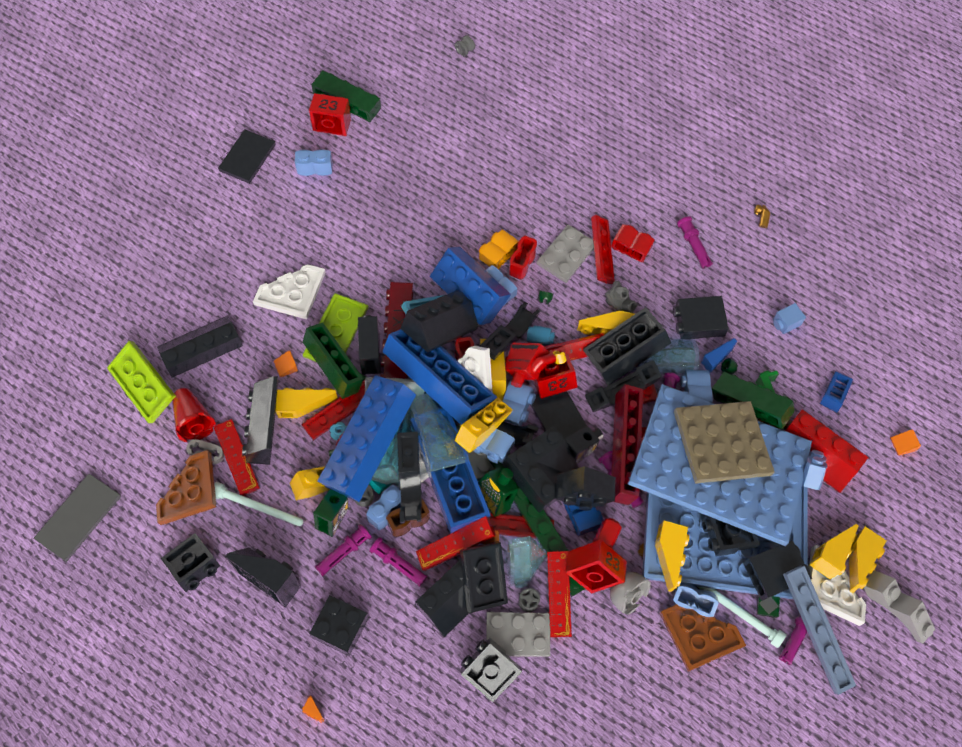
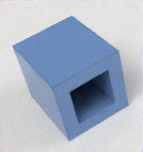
[773,303,806,334]

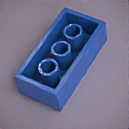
[429,247,511,325]

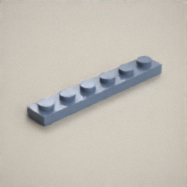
[783,566,856,695]

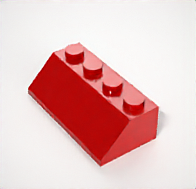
[785,409,869,493]

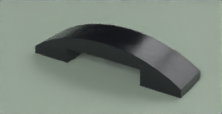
[585,359,662,412]

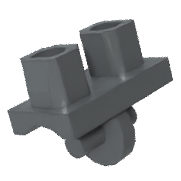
[605,281,638,313]

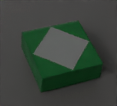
[756,595,780,618]

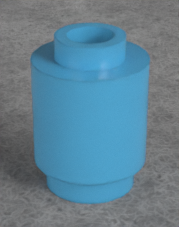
[527,325,555,346]

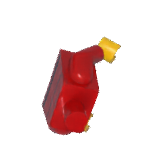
[505,343,566,388]

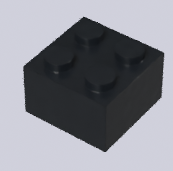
[556,466,616,511]
[309,595,369,657]

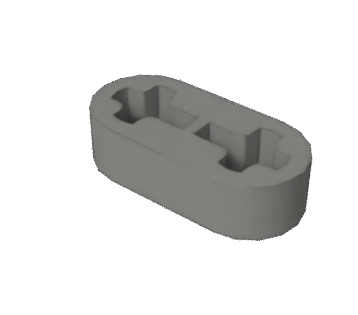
[186,439,224,464]

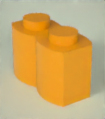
[479,229,519,269]

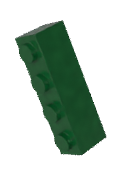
[311,70,381,122]
[303,322,363,399]
[712,372,794,429]

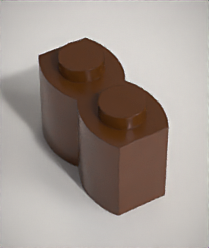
[386,499,430,537]

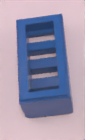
[701,338,737,373]
[820,371,853,413]

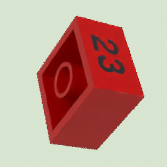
[309,93,351,136]
[533,347,578,399]
[565,539,627,594]

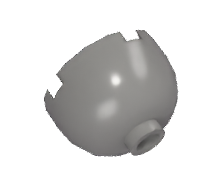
[610,572,650,615]

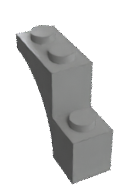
[864,570,935,644]

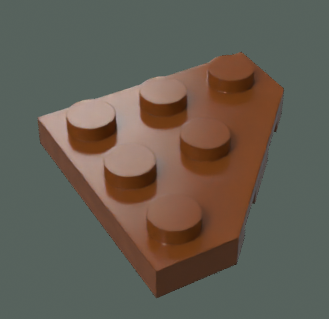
[156,450,217,525]
[659,604,746,672]

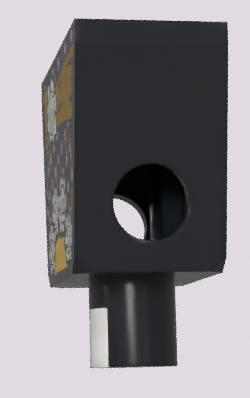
[565,426,603,464]

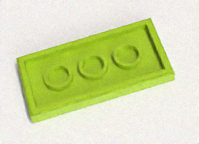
[303,293,369,362]
[107,341,176,423]

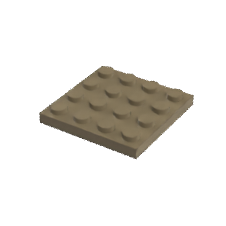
[674,401,775,484]

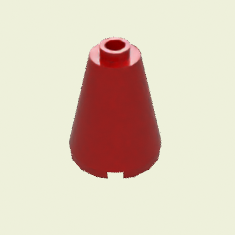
[172,388,216,442]

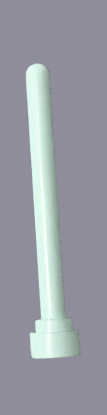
[214,482,303,526]
[697,586,787,648]

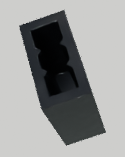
[673,296,729,340]
[358,315,381,375]
[743,540,812,601]

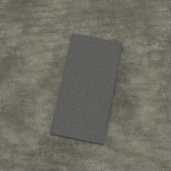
[33,474,121,562]

